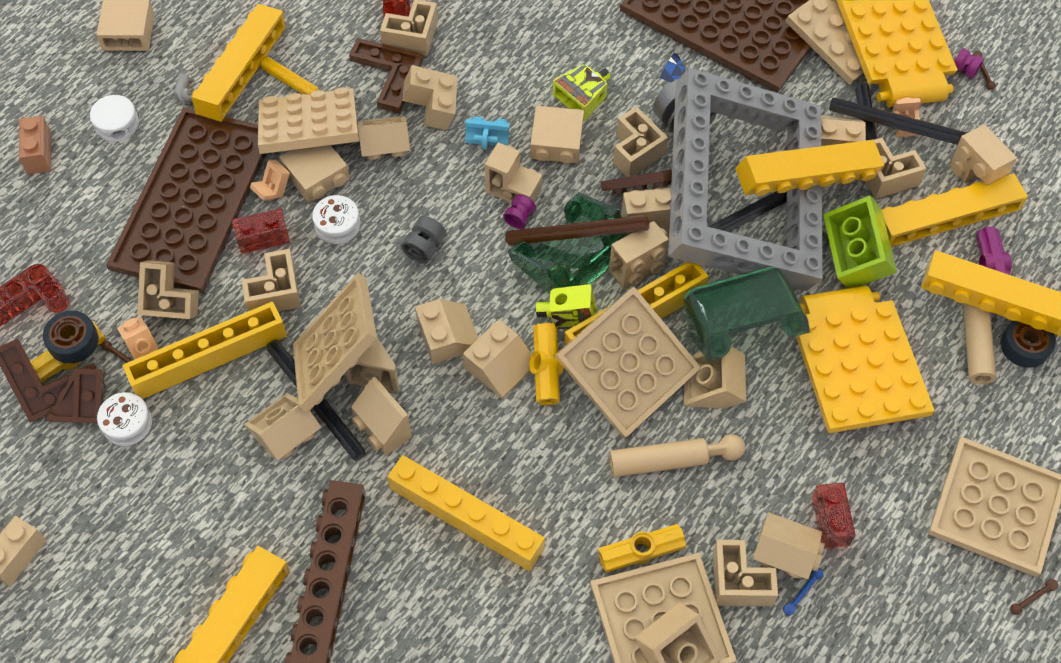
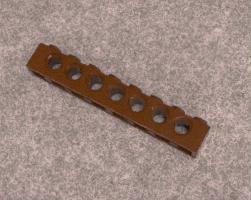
[284,480,366,663]

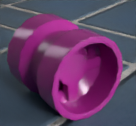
[954,48,984,79]
[503,194,536,229]

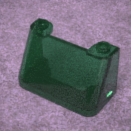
[507,192,628,295]
[684,267,810,361]

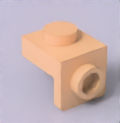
[892,97,921,137]
[250,159,290,200]
[117,316,158,360]

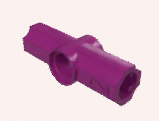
[976,226,1012,275]

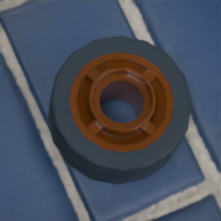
[42,311,99,363]
[1000,321,1056,368]

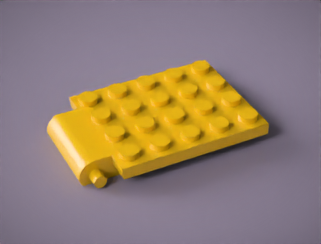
[836,0,958,108]
[791,285,935,434]

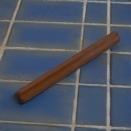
[505,215,650,245]

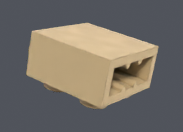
[96,0,155,51]
[530,106,584,164]
[279,145,350,203]
[621,187,671,237]
[609,221,669,289]
[753,512,825,580]

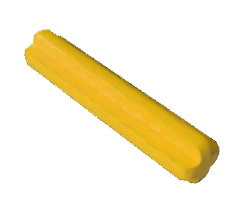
[260,57,319,95]

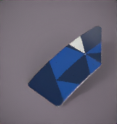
[659,53,685,82]

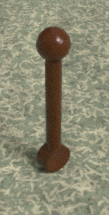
[973,51,996,90]
[101,341,133,363]
[1010,579,1058,615]

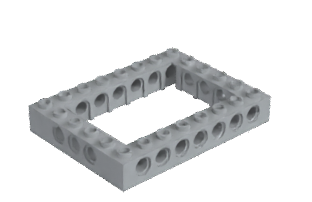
[668,68,823,291]

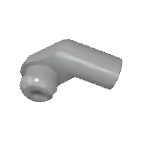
[174,74,193,105]

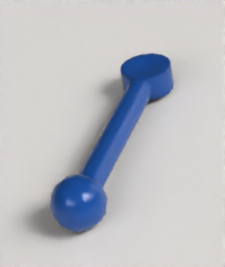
[783,568,823,616]

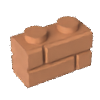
[19,116,51,174]

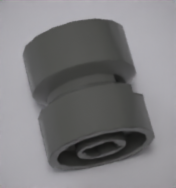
[401,216,447,264]

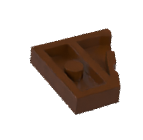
[47,368,104,424]

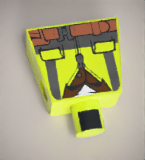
[553,65,611,121]
[536,285,597,330]

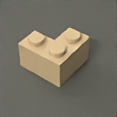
[380,0,438,57]
[402,65,457,130]
[613,106,668,177]
[950,124,1017,185]
[865,138,927,199]
[484,142,543,202]
[242,249,301,312]
[137,261,199,319]
[0,516,47,587]
[712,540,778,607]

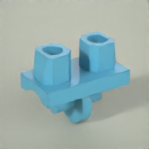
[465,116,510,150]

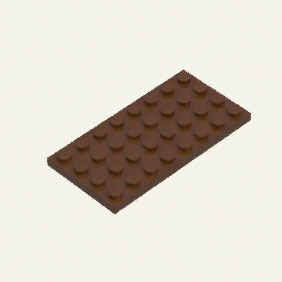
[106,107,266,293]

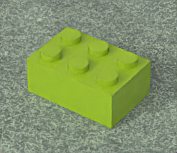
[823,195,897,288]

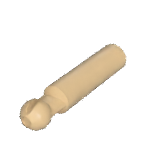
[962,303,997,384]
[609,434,745,477]

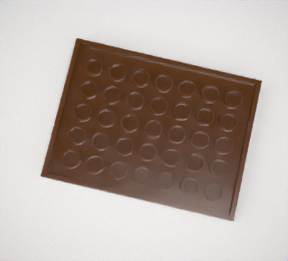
[620,0,812,93]

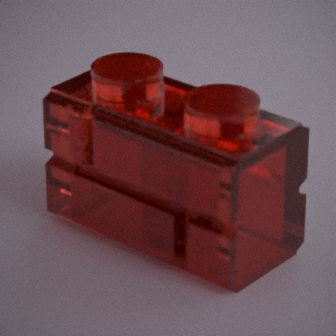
[232,208,291,254]
[811,483,856,549]

